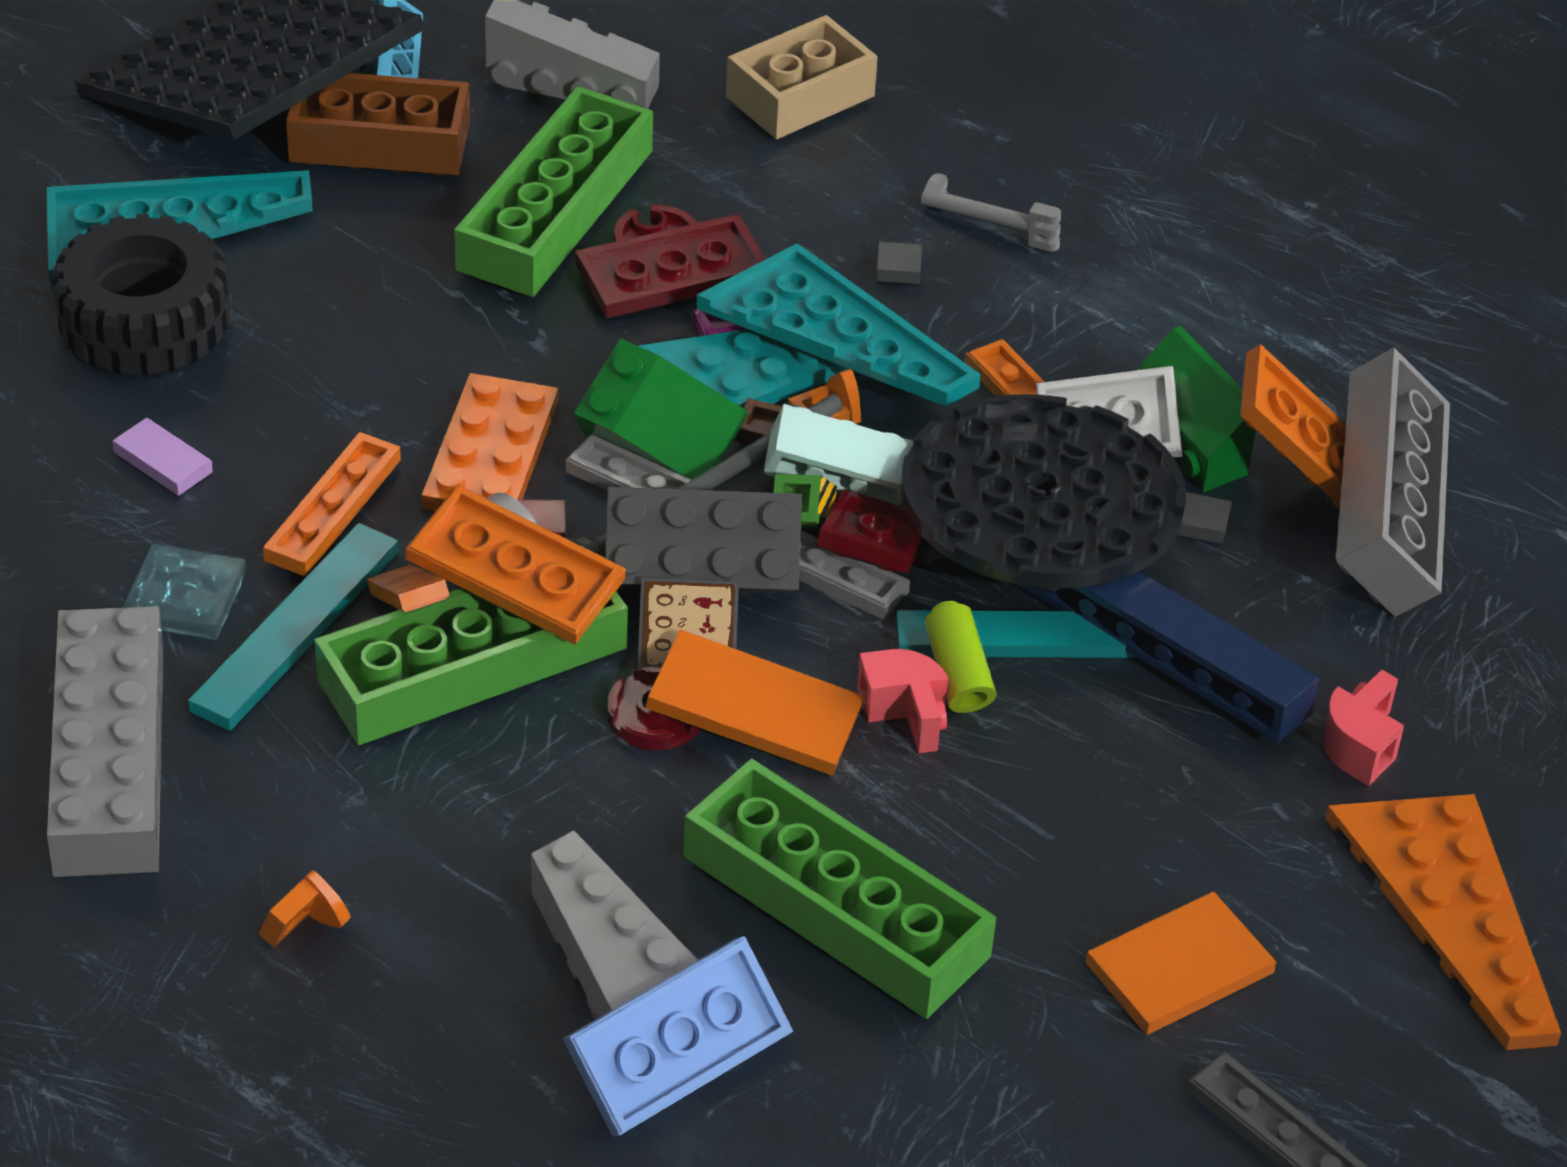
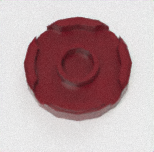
[607,667,701,750]

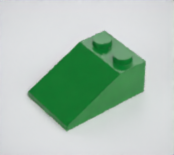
[574,338,748,480]

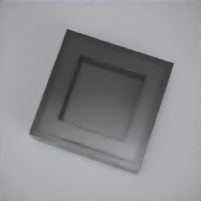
[876,241,922,284]

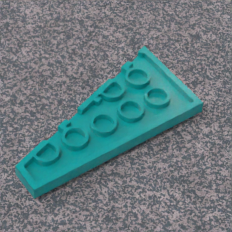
[47,170,313,285]
[696,243,981,407]
[639,329,853,408]

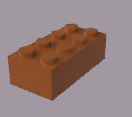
[286,73,470,175]

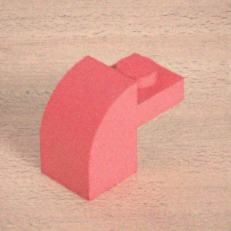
[857,649,948,754]
[1322,670,1404,786]

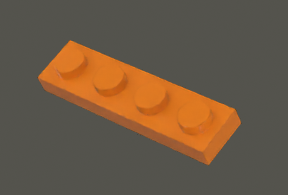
[263,432,401,577]

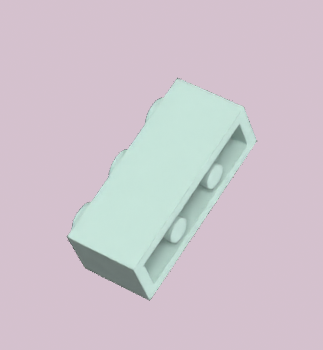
[763,404,913,505]

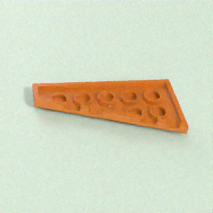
[1325,794,1561,1050]

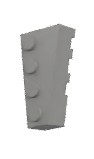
[485,0,660,109]
[531,830,698,1019]

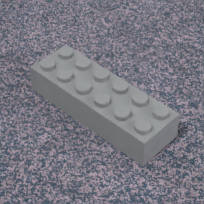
[1335,348,1450,617]
[47,606,164,877]

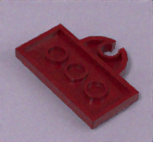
[575,204,766,318]

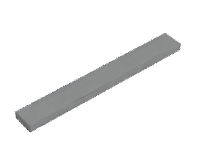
[566,434,910,620]

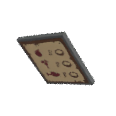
[638,578,739,669]

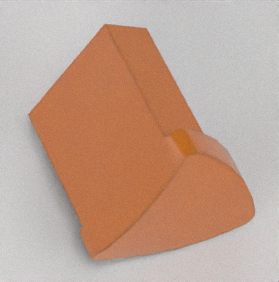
[788,369,861,424]
[259,870,351,948]

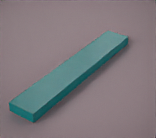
[188,523,399,731]
[896,610,1137,658]

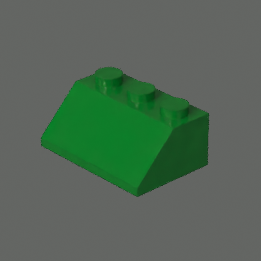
[1136,325,1256,493]

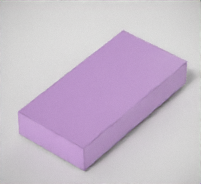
[112,418,213,496]

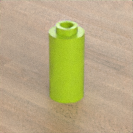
[924,601,997,713]

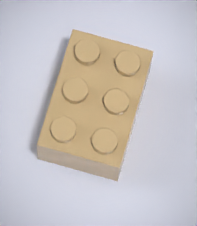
[726,15,878,140]

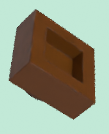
[734,398,783,445]

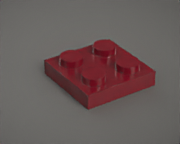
[817,489,925,573]

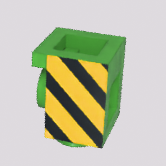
[774,473,837,530]

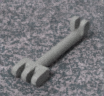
[921,174,1061,252]

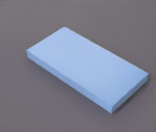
[563,936,793,1136]

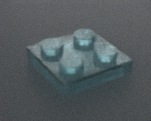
[123,543,246,640]

